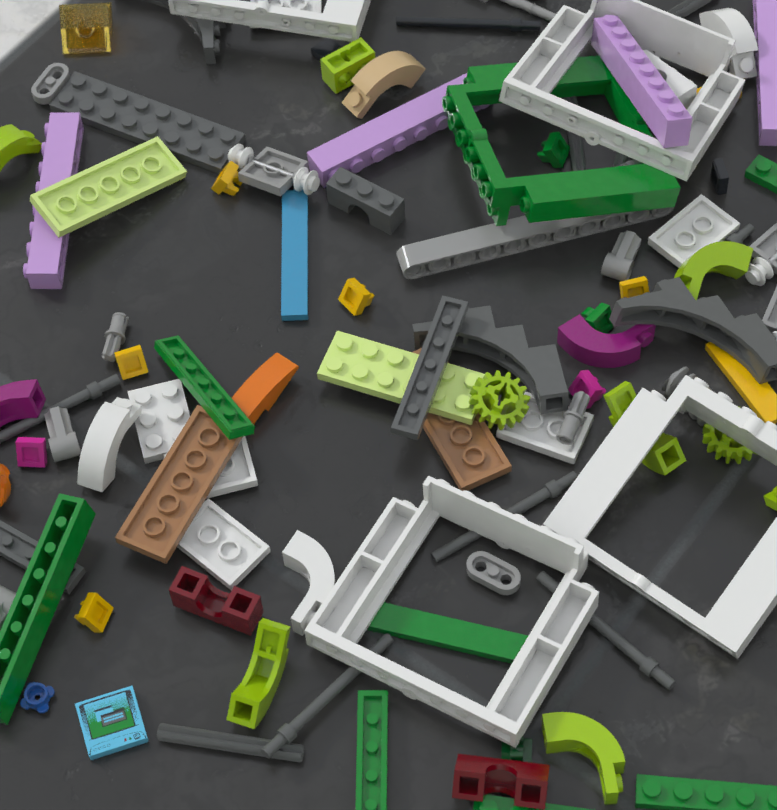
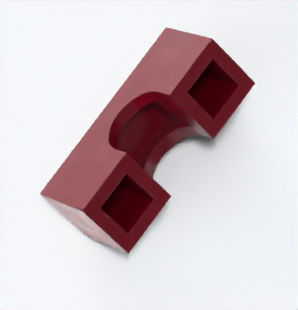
[169,566,264,636]
[452,754,550,810]

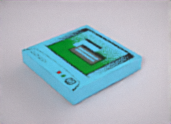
[75,686,149,760]

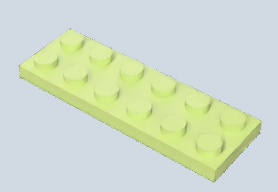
[30,136,187,238]
[317,331,485,425]

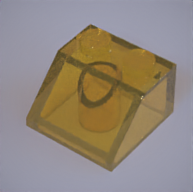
[59,2,113,54]

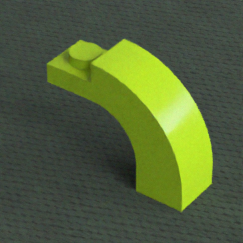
[0,124,42,172]
[674,241,753,300]
[603,381,686,475]
[226,618,291,729]
[541,712,626,805]

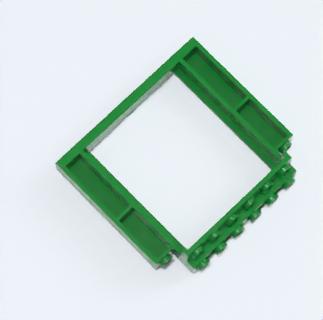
[442,56,681,226]

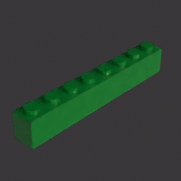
[0,493,96,725]

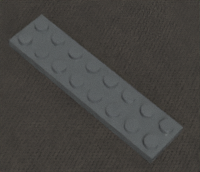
[49,71,246,174]

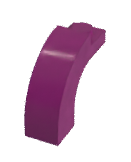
[557,314,656,368]
[0,379,46,427]

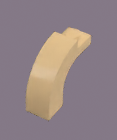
[342,51,426,119]

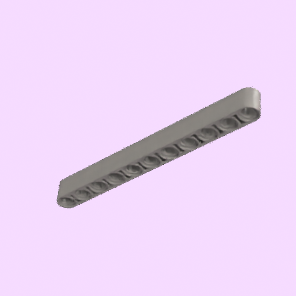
[396,207,674,279]

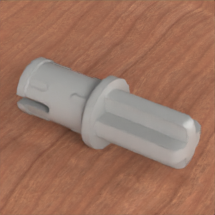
[102,312,129,362]
[556,391,590,445]

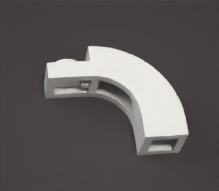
[699,8,758,79]
[77,397,142,492]
[282,530,336,636]

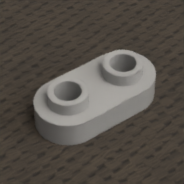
[31,63,70,104]
[466,551,521,595]

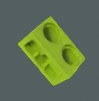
[320,37,375,94]

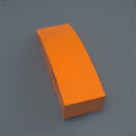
[232,352,299,424]

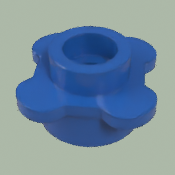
[20,682,55,714]

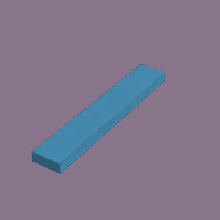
[281,190,308,321]

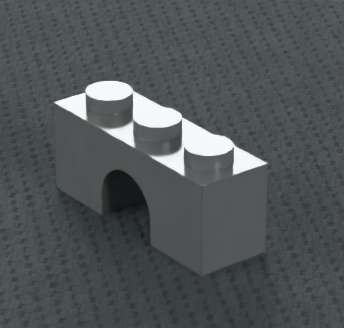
[326,167,405,235]

